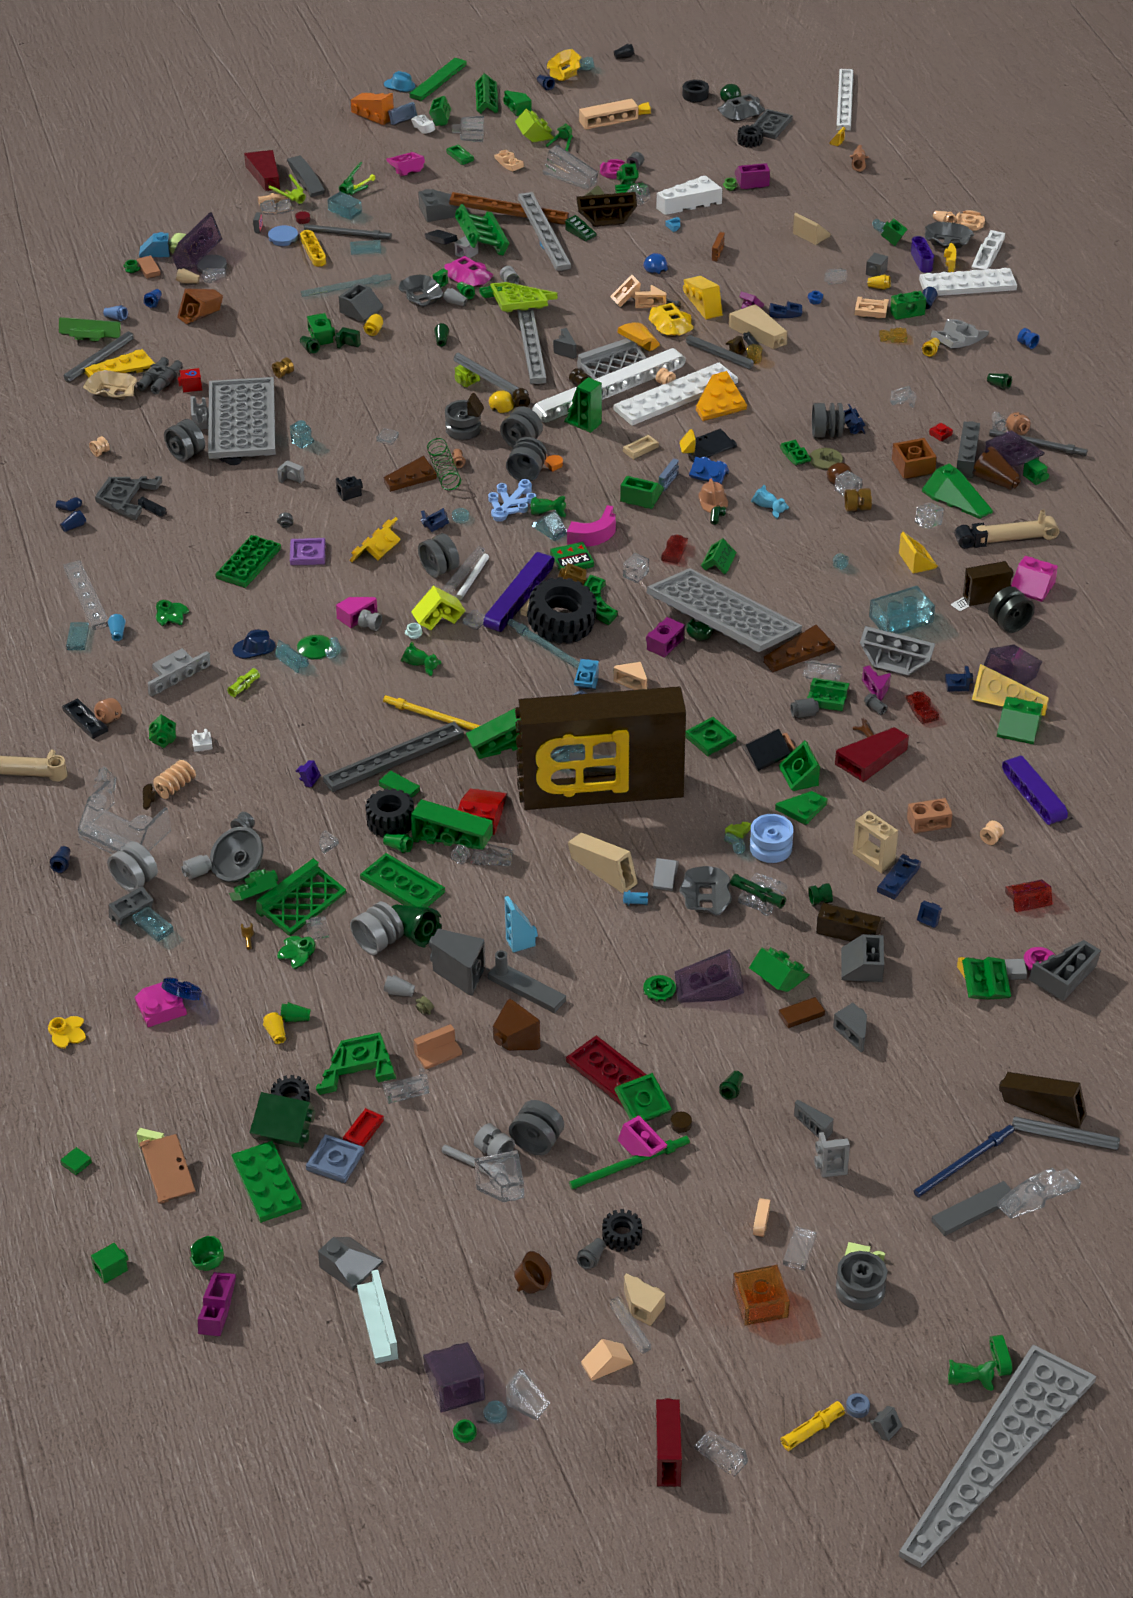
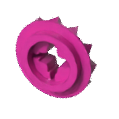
[1023,947,1055,970]

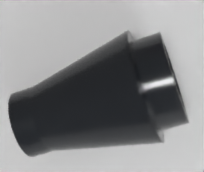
[613,44,635,59]

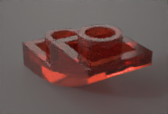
[661,534,688,564]
[906,691,939,724]

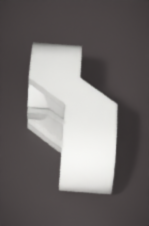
[411,115,436,134]

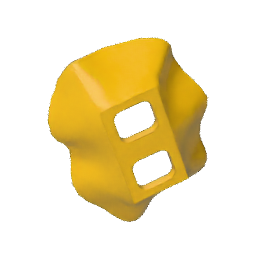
[547,49,581,81]
[649,303,694,336]

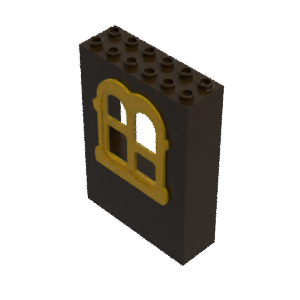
[515,686,686,810]

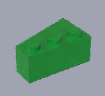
[564,377,602,433]
[466,708,519,759]

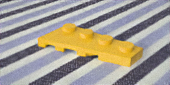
[972,664,1049,716]

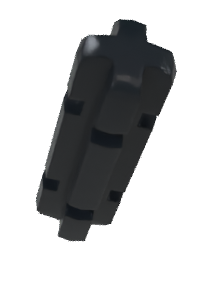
[743,332,762,354]
[138,497,167,517]

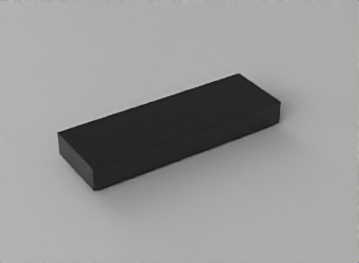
[425,230,458,245]
[62,698,108,739]

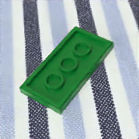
[360,853,445,908]

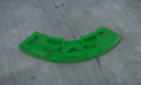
[584,575,618,625]

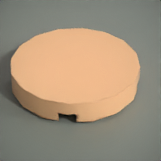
[955,210,985,231]

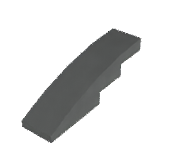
[287,155,325,197]

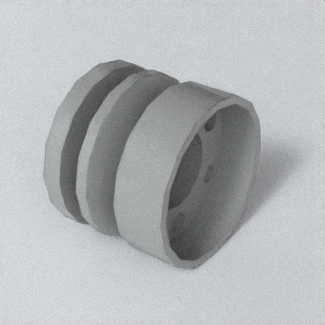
[350,901,404,955]

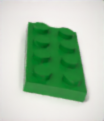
[231,1141,302,1223]

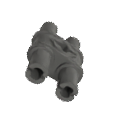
[137,357,183,394]

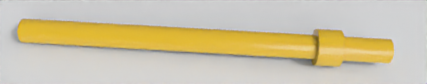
[383,695,480,730]

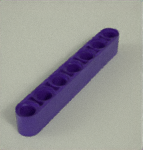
[483,552,555,632]

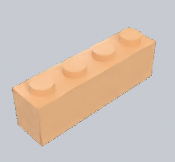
[579,99,638,130]

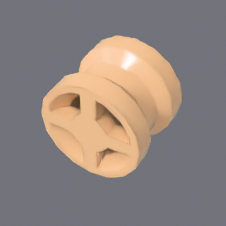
[656,368,676,384]
[89,436,110,457]
[980,820,1004,845]

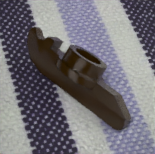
[143,783,155,810]

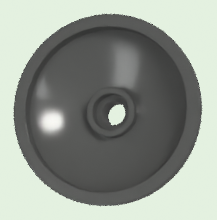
[210,827,264,882]

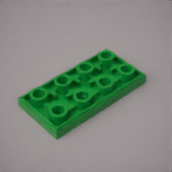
[215,535,281,588]

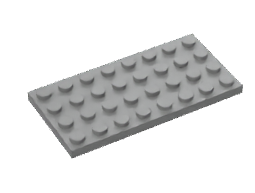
[208,377,276,459]
[646,568,802,652]

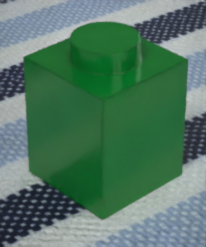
[91,1243,129,1284]

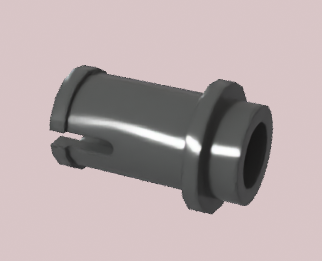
[864,693,888,715]

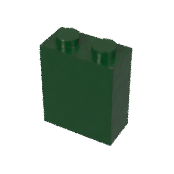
[249,1092,316,1149]

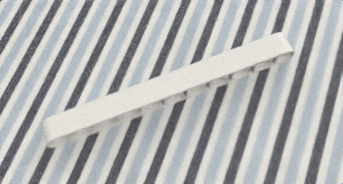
[532,348,686,423]

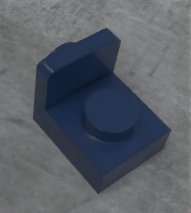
[945,666,973,692]

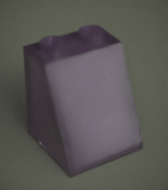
[984,644,1043,685]
[423,1342,485,1413]

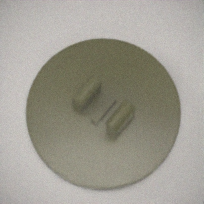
[810,448,843,470]

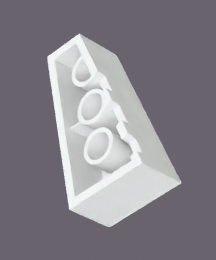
[656,176,722,215]

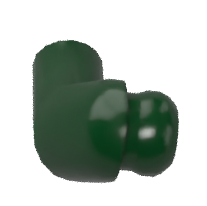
[710,505,726,525]

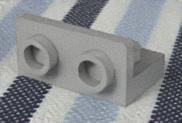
[814,1132,850,1178]

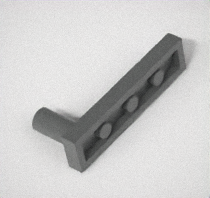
[488,950,566,1013]

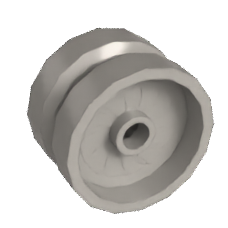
[107,841,158,892]

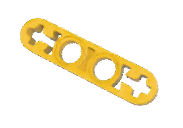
[300,230,326,267]

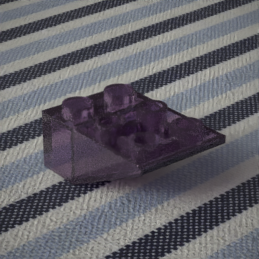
[985,430,1045,466]

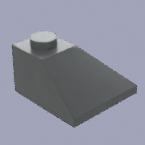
[318,1237,383,1291]

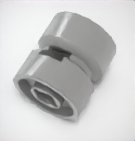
[474,1123,515,1163]

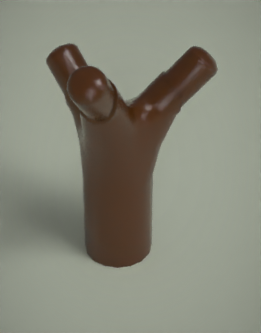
[853,717,874,737]

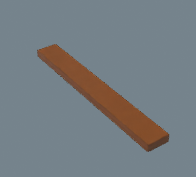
[449,192,569,225]

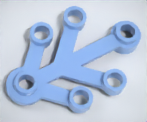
[488,479,536,522]

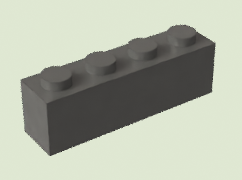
[956,421,980,478]

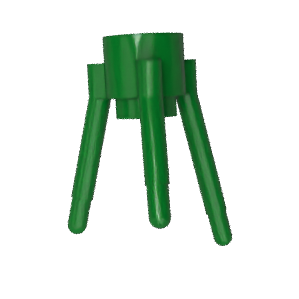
[546,123,573,153]
[339,162,368,196]

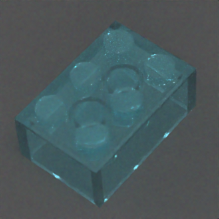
[869,586,935,634]

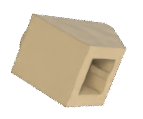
[624,1273,665,1326]

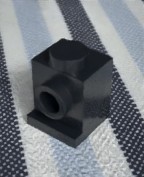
[335,476,363,501]

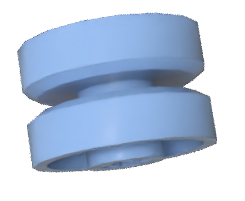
[750,814,793,863]

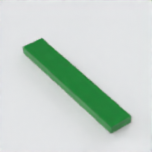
[409,58,467,101]

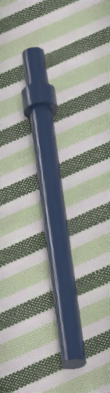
[913,1125,1014,1197]

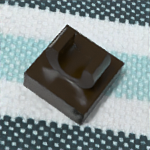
[725,336,746,355]

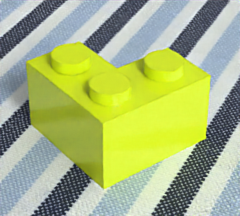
[411,585,466,630]

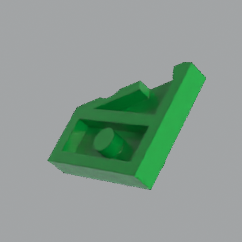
[775,791,828,825]

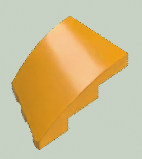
[617,322,660,351]

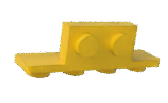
[350,517,401,562]

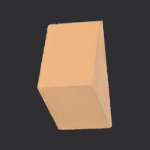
[614,662,647,690]
[581,1339,633,1381]

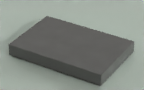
[753,109,793,139]

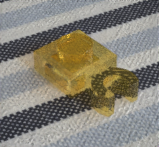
[879,328,908,343]

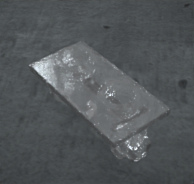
[803,660,841,682]

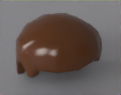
[827,462,853,485]

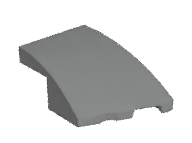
[930,319,989,348]

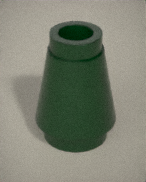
[434,323,450,347]
[300,336,320,354]
[987,373,1012,389]
[719,1071,744,1100]

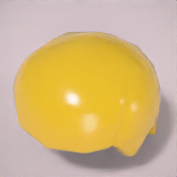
[488,390,515,413]

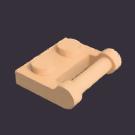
[854,296,889,318]

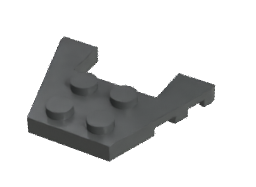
[95,476,162,520]

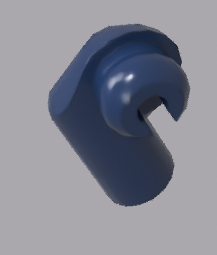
[56,497,82,511]

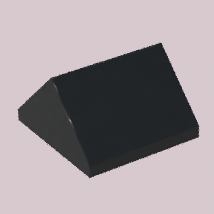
[742,729,791,771]

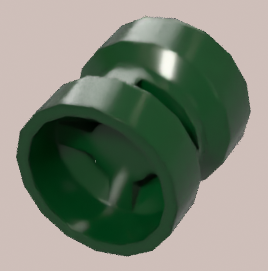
[808,883,833,906]

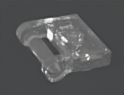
[738,872,788,916]

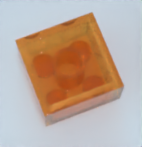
[732,1265,790,1326]

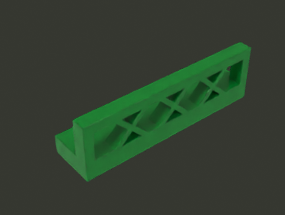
[475,73,498,114]

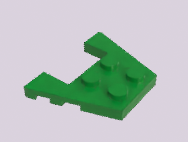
[316,1032,396,1095]

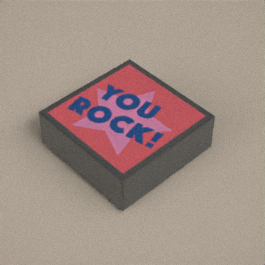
[253,212,263,233]

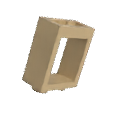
[853,811,898,874]

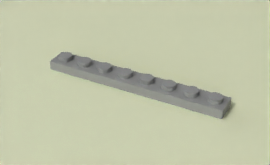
[518,192,571,271]
[517,308,546,384]

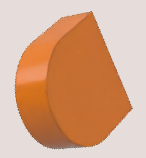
[544,455,563,472]

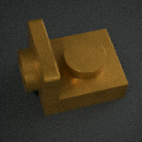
[558,563,587,585]

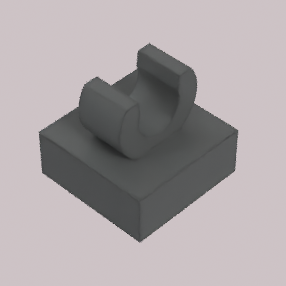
[870,1406,903,1441]

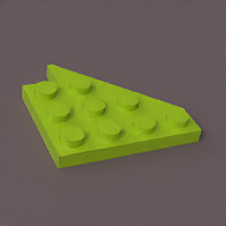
[490,282,558,312]

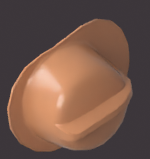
[699,478,728,513]

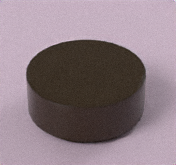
[670,1111,692,1133]

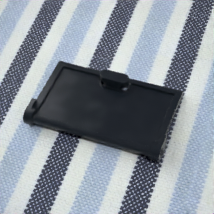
[687,428,737,462]

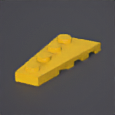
[84,349,155,378]

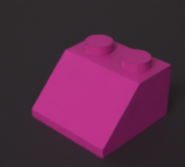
[1011,556,1058,602]

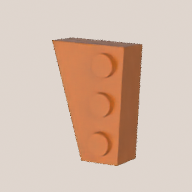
[351,93,394,125]

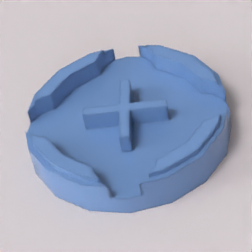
[268,225,298,246]

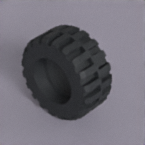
[527,577,597,644]

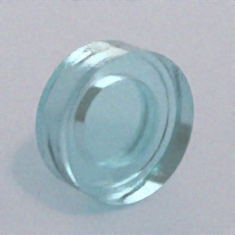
[452,508,469,523]

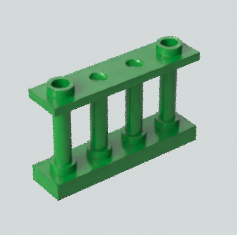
[455,204,510,256]

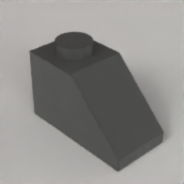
[833,1003,867,1052]

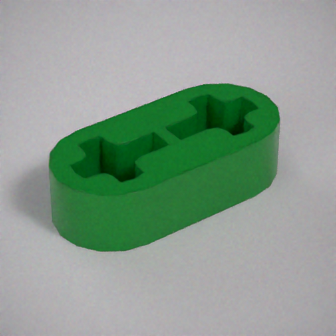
[989,1335,1012,1376]

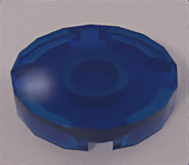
[161,977,202,1000]

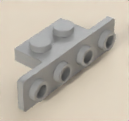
[148,648,210,696]

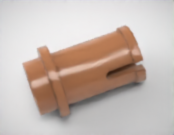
[452,449,466,468]

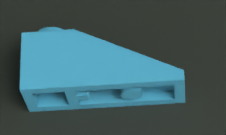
[504,896,538,953]

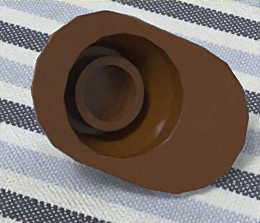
[514,1251,552,1294]

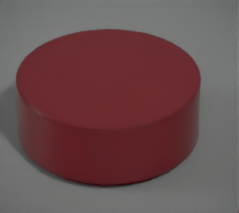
[295,211,311,224]

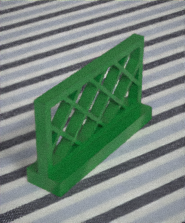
[256,858,347,936]

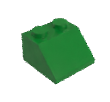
[997,697,1043,744]

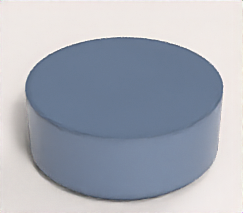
[846,1393,870,1418]

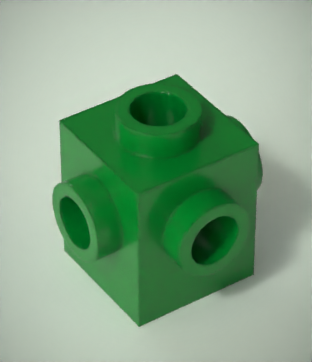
[617,163,639,185]
[149,714,176,749]

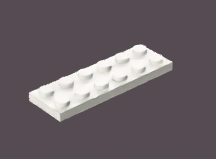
[919,268,1017,296]

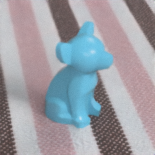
[751,485,789,518]

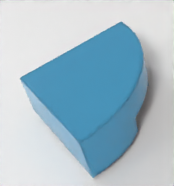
[665,217,680,232]

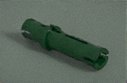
[730,874,786,909]

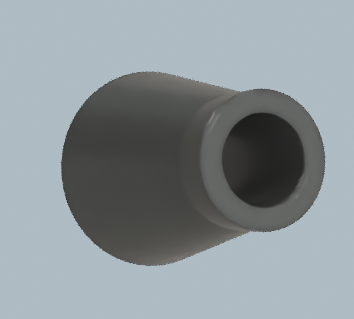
[577,1238,606,1269]

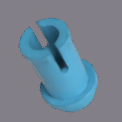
[623,890,648,906]

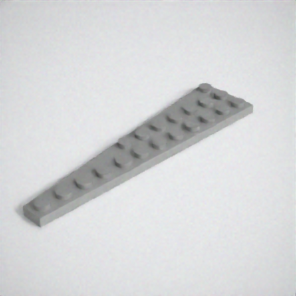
[899,1345,1096,1568]

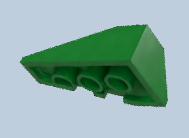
[922,463,993,519]

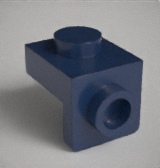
[421,508,449,532]

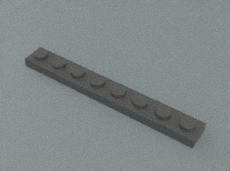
[323,722,464,792]

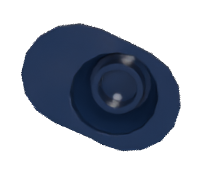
[233,629,275,658]

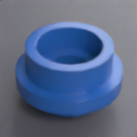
[808,290,823,304]

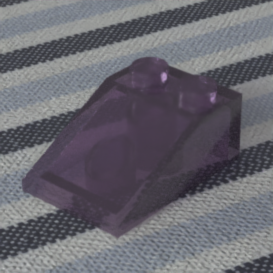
[675,949,744,1003]

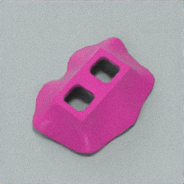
[444,256,493,287]

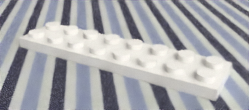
[613,363,738,426]

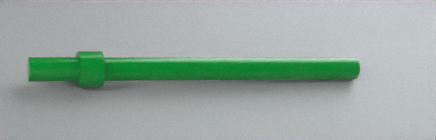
[569,1135,690,1190]

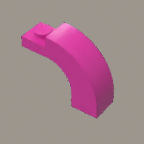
[567,505,616,547]

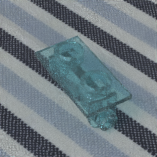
[274,640,309,673]

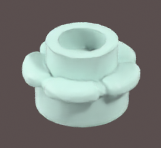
[405,623,423,639]

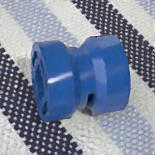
[1017,328,1040,349]

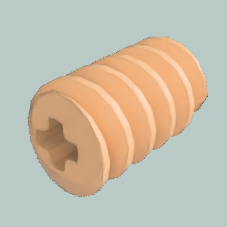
[153,760,196,799]

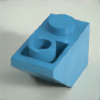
[574,659,599,689]

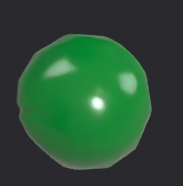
[190,1236,224,1271]

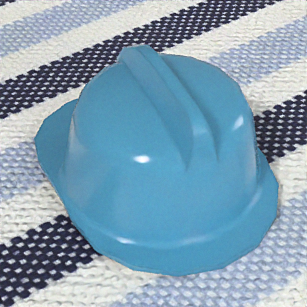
[384,71,415,92]

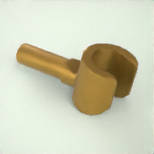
[241,923,254,950]

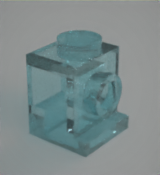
[290,420,314,449]

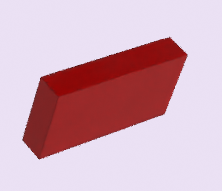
[343,1108,384,1147]

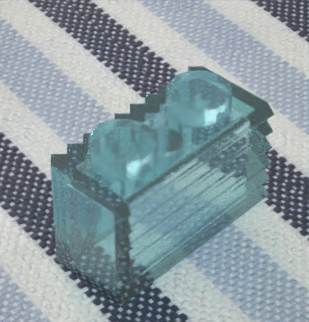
[327,191,362,220]

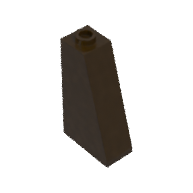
[999,1072,1087,1128]

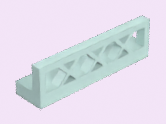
[357,1270,398,1364]

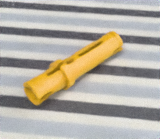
[780,1401,845,1451]

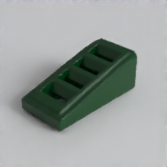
[565,215,597,241]

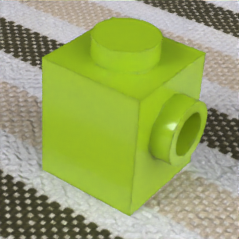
[455,365,480,388]

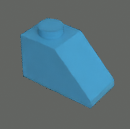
[139,232,170,258]

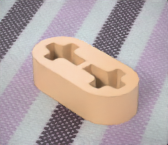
[753,1198,771,1237]

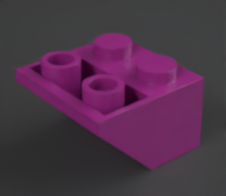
[735,163,770,189]

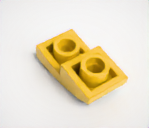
[944,243,956,272]

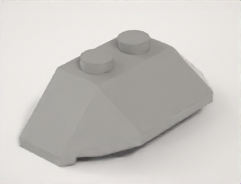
[860,626,935,676]

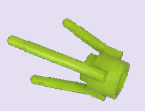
[269,174,306,204]

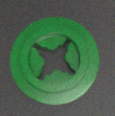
[643,975,676,1003]

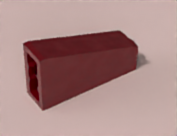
[244,150,280,191]
[835,727,909,783]
[656,1398,682,1487]

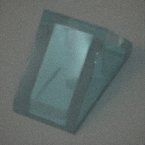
[532,510,567,541]

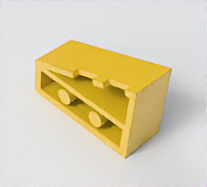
[683,276,723,320]

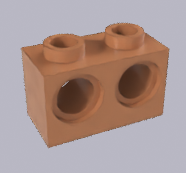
[907,798,952,833]

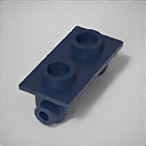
[844,404,865,434]

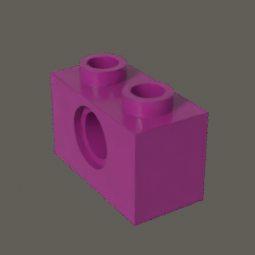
[646,617,685,658]

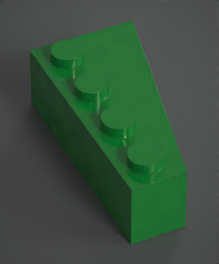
[411,799,493,850]

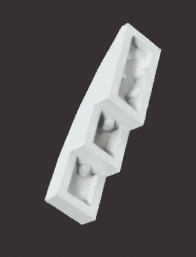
[972,230,1005,270]

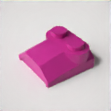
[386,152,425,176]
[134,982,187,1027]

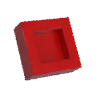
[929,423,953,441]

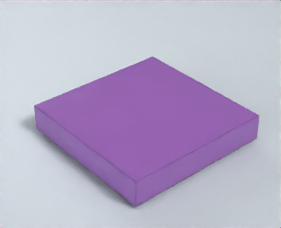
[290,538,326,565]

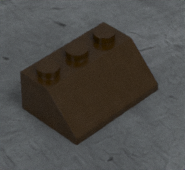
[816,903,885,942]

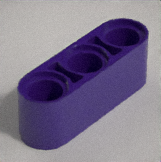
[911,236,934,273]

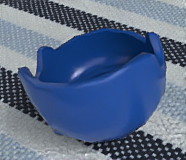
[643,253,668,274]

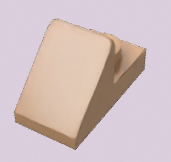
[610,275,641,307]
[635,285,666,308]

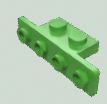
[59,317,121,341]

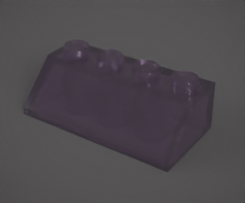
[172,212,223,270]

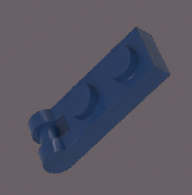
[877,853,921,900]

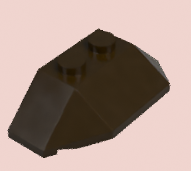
[576,192,637,227]

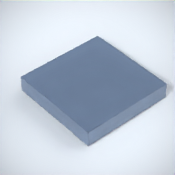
[306,1134,364,1183]

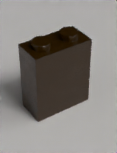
[963,561,1014,606]

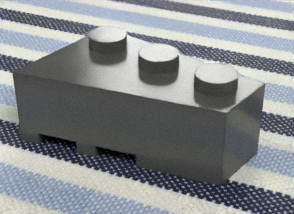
[1029,940,1101,1001]

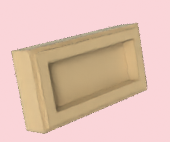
[623,435,659,459]

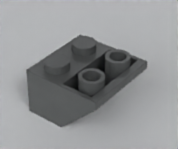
[339,283,383,322]
[841,934,884,982]

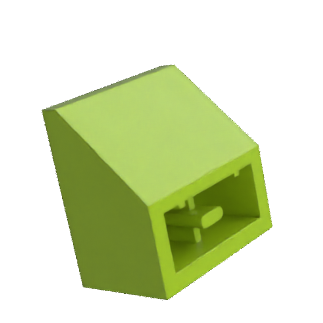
[515,109,554,142]

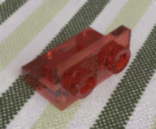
[1005,879,1053,912]

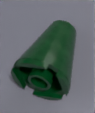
[392,904,442,948]

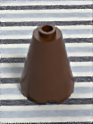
[972,446,1021,490]

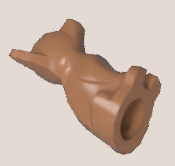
[850,145,869,172]

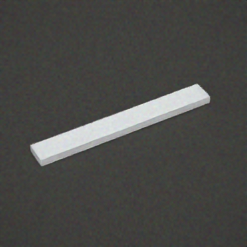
[836,69,853,131]

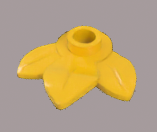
[48,1016,86,1049]

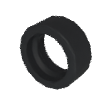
[682,79,709,102]

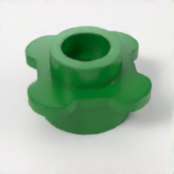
[123,259,140,273]

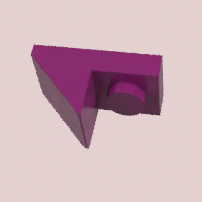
[739,291,764,309]
[862,665,891,701]

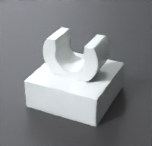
[192,729,213,752]

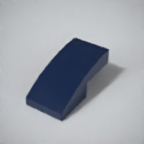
[769,301,802,318]

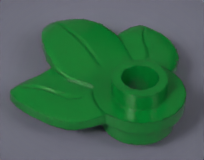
[155,600,189,626]
[277,936,316,969]

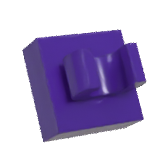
[296,760,321,787]

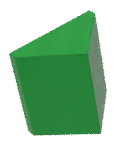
[778,740,820,791]

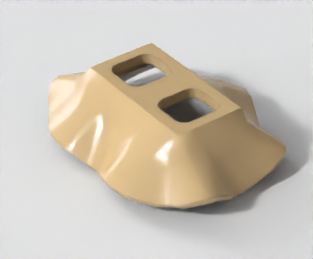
[83,370,137,400]

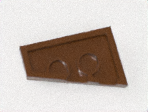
[383,455,437,492]

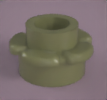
[415,996,434,1015]

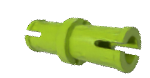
[227,668,260,697]

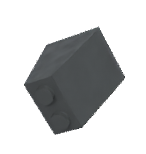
[429,929,486,996]

